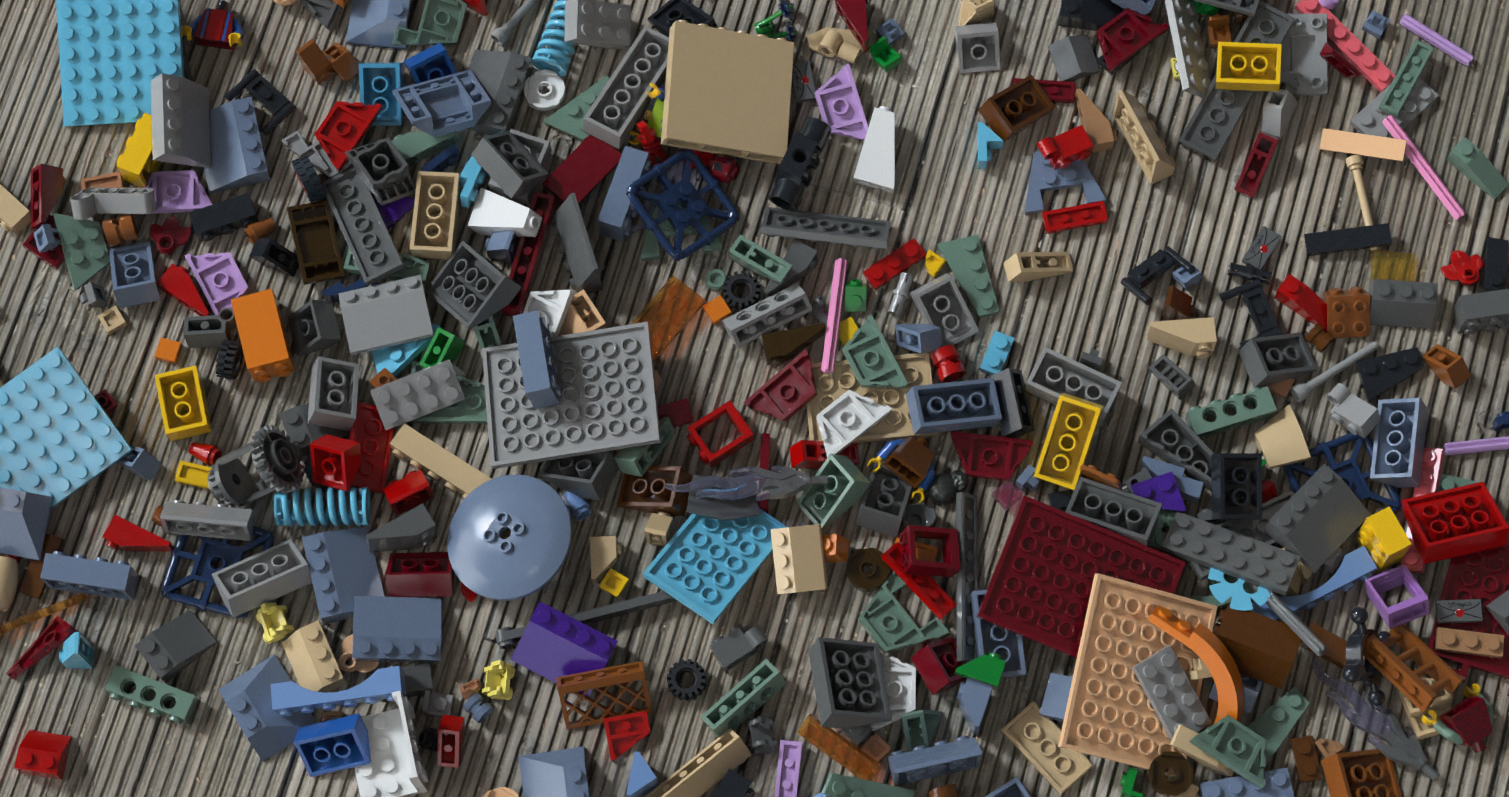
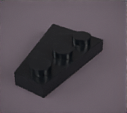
[1355,347,1424,403]

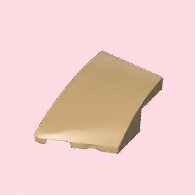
[1254,405,1311,470]
[1398,676,1453,740]

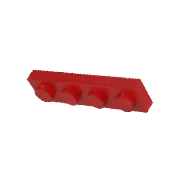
[881,542,957,620]

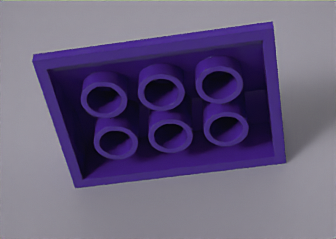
[510,601,618,697]

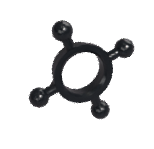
[1343,607,1391,706]

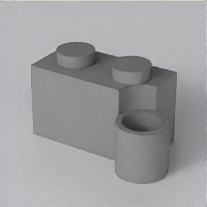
[1327,383,1381,438]

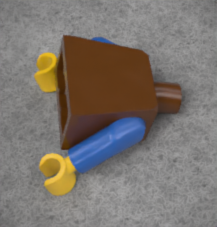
[867,436,935,504]

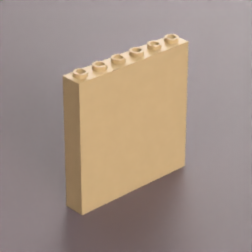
[661,20,794,164]

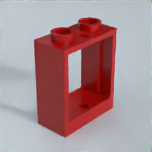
[686,400,754,467]

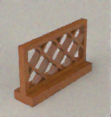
[556,661,653,730]

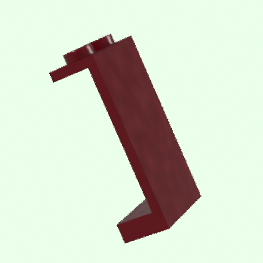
[543,135,622,206]

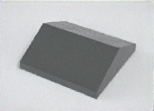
[1048,35,1100,81]

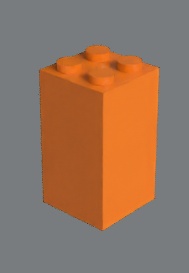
[231,289,296,383]

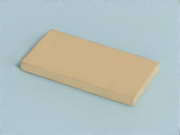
[1001,701,1094,796]

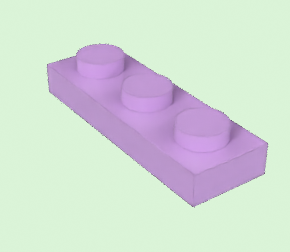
[774,740,802,797]

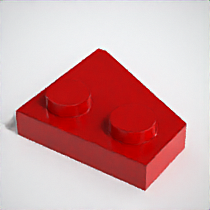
[603,711,651,761]

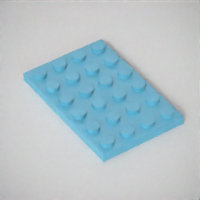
[643,488,787,625]

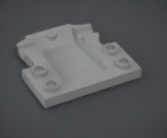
[1280,14,1327,95]

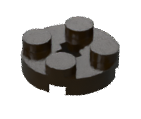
[846,548,889,592]
[1148,751,1194,797]

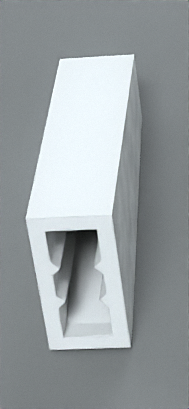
[853,106,895,193]
[467,188,542,237]

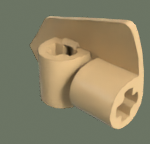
[806,27,871,65]

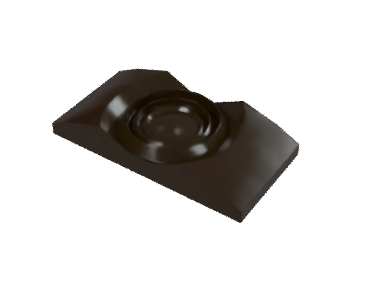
[287,200,345,285]

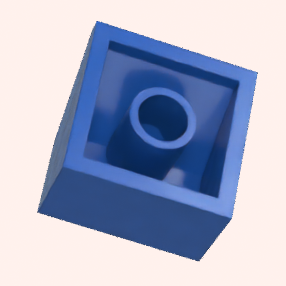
[404,43,457,84]

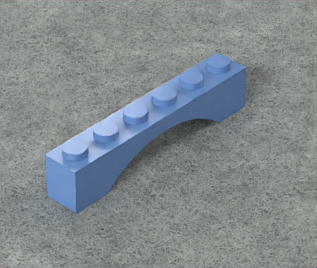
[1250,546,1377,622]
[271,666,407,716]

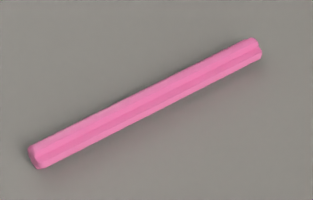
[1382,115,1465,220]
[821,258,847,374]

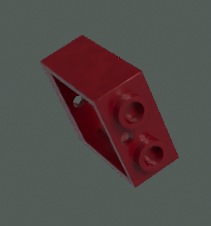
[899,525,960,578]

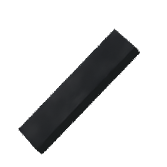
[1304,223,1392,256]

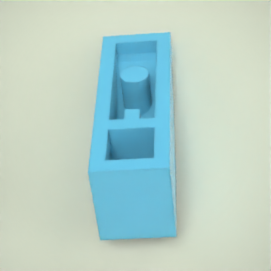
[59,632,94,669]

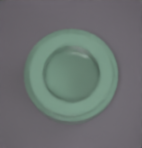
[706,269,727,291]

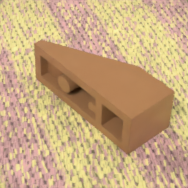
[1075,88,1117,153]

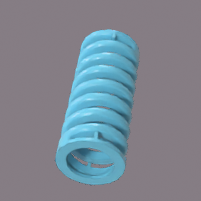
[532,0,578,77]
[274,487,371,527]

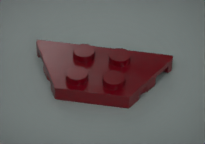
[1097,8,1169,72]
[743,349,818,422]
[951,431,1033,481]

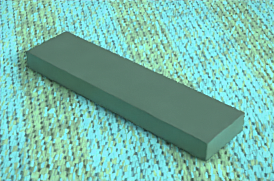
[1378,39,1435,118]

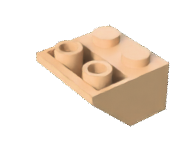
[559,289,607,336]

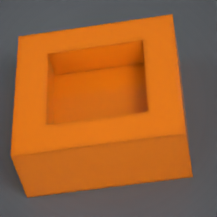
[703,295,732,325]
[154,337,182,364]

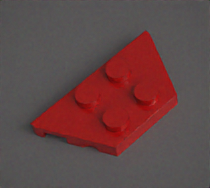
[314,101,383,172]

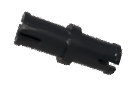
[1227,262,1272,285]

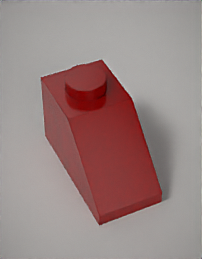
[437,715,464,768]

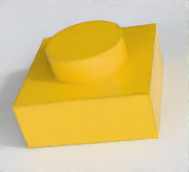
[599,568,629,599]

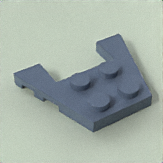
[1024,151,1106,215]

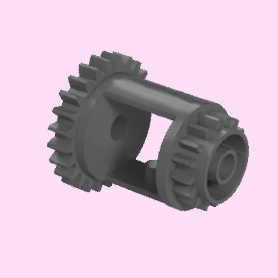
[208,425,304,507]

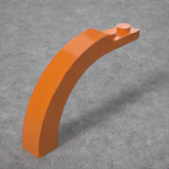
[1148,605,1244,724]

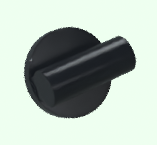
[419,727,438,752]

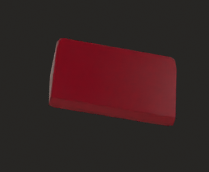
[1319,43,1362,78]
[657,398,694,427]

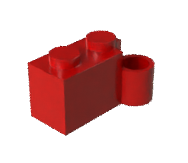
[1037,125,1093,170]

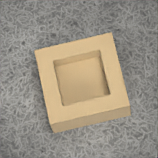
[98,305,127,335]

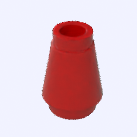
[188,442,222,466]

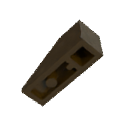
[762,323,825,366]

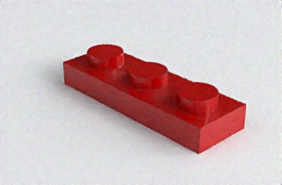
[1042,201,1108,234]
[863,238,926,291]

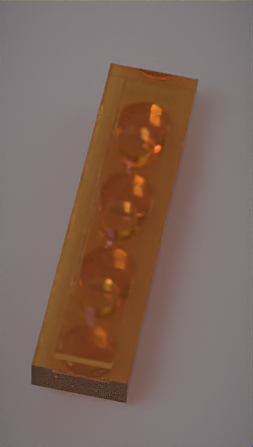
[797,714,882,781]

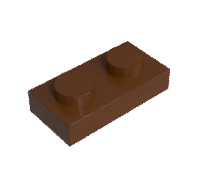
[1290,735,1322,784]

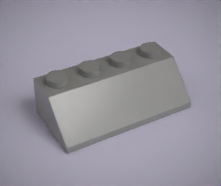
[160,500,255,541]
[212,539,312,618]

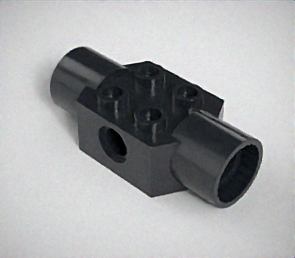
[769,117,832,211]

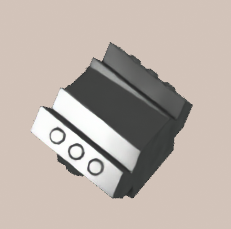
[345,137,416,205]

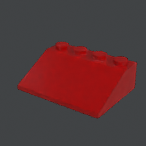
[1401,482,1509,564]

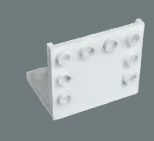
[354,691,428,797]

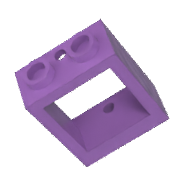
[1365,564,1430,629]

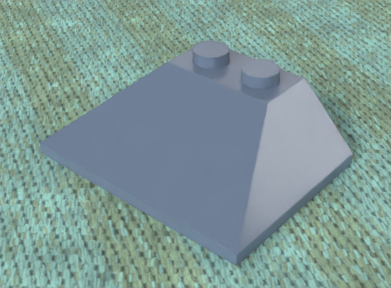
[346,0,412,50]
[392,69,491,137]
[0,487,53,560]
[219,654,317,761]
[519,746,590,797]

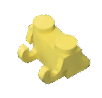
[256,603,294,644]
[481,660,515,700]

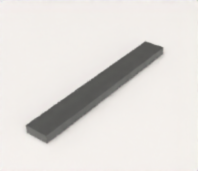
[956,492,978,664]

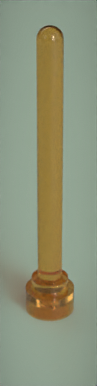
[0,593,87,637]

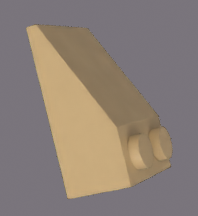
[1146,317,1217,358]

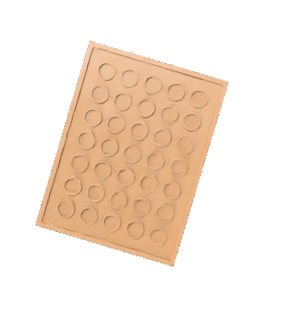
[1058,573,1218,777]

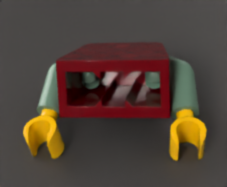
[1422,683,1493,753]

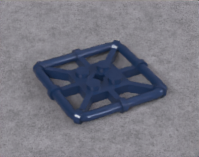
[626,149,740,261]
[1283,433,1402,531]
[161,526,275,619]

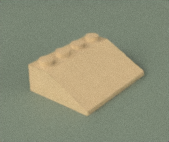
[1113,89,1176,185]

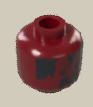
[708,154,740,184]

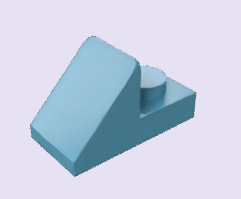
[977,122,1003,169]

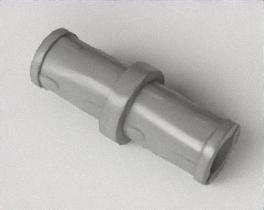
[888,272,914,316]

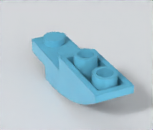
[460,131,502,208]

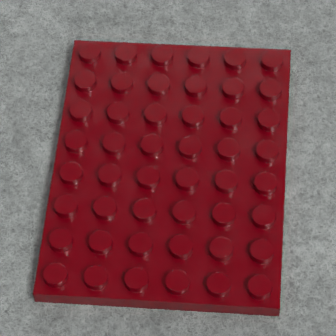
[976,495,1186,659]

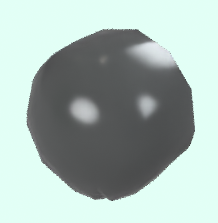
[902,502,937,528]

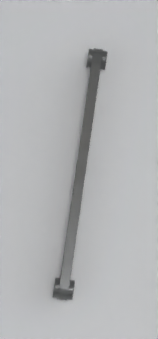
[495,591,678,649]

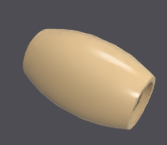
[0,556,18,612]

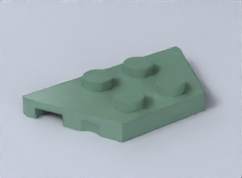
[543,76,609,142]
[53,213,110,291]
[842,314,908,388]
[1189,715,1266,788]

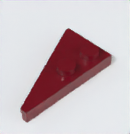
[759,433,773,514]
[6,616,77,680]

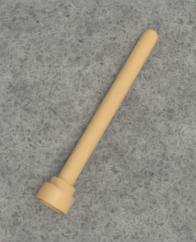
[1345,155,1379,252]

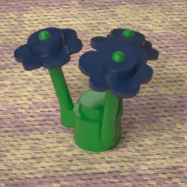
[754,0,797,42]

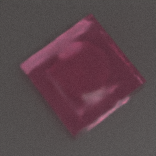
[991,480,1022,511]

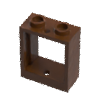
[1299,622,1347,670]

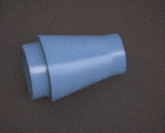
[563,491,591,521]

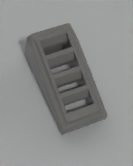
[1148,354,1195,400]

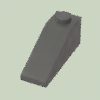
[764,239,819,299]

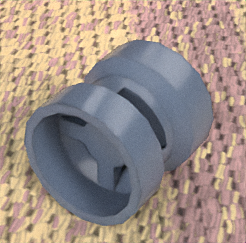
[463,693,494,723]

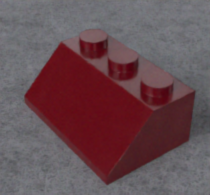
[386,552,455,598]

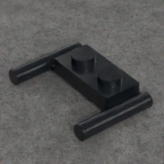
[224,69,296,136]
[1121,246,1195,305]
[1219,279,1282,348]

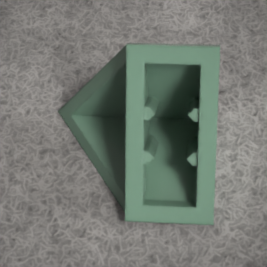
[901,710,943,752]

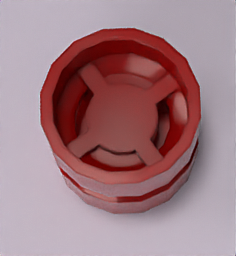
[930,344,966,383]

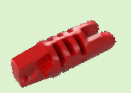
[636,120,668,168]

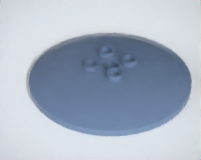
[447,475,572,601]

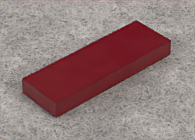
[1013,78,1076,104]

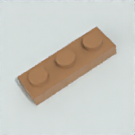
[1435,627,1504,659]

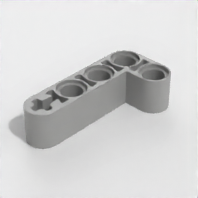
[70,187,157,220]

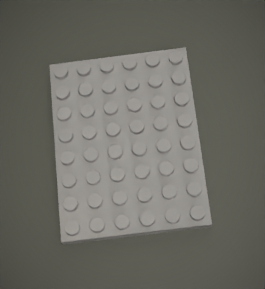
[482,322,661,469]

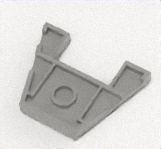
[282,99,363,179]

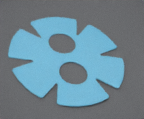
[1208,568,1273,611]

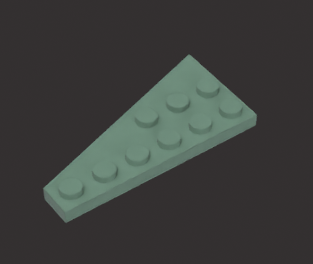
[409,360,488,424]

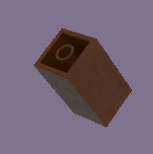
[1212,603,1301,689]

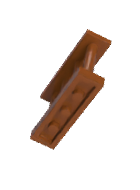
[1363,624,1463,712]

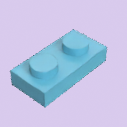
[979,331,1015,375]

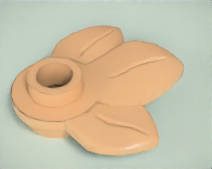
[338,634,379,673]

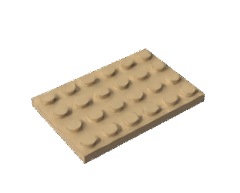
[806,352,938,443]

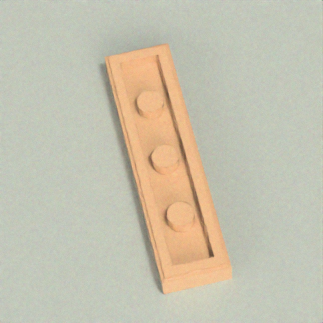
[1320,128,1407,162]

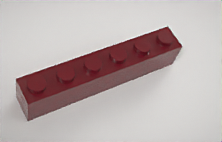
[501,191,557,317]

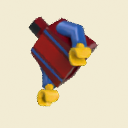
[181,0,244,50]

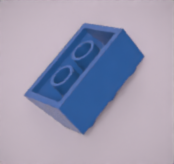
[294,713,371,777]

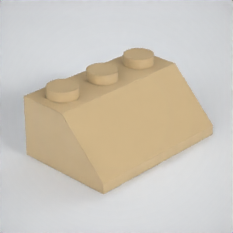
[770,524,828,594]
[282,620,347,693]

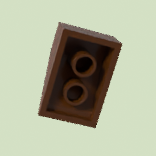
[978,74,1056,142]
[617,466,693,516]

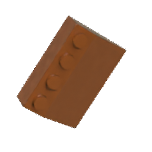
[1321,749,1402,797]

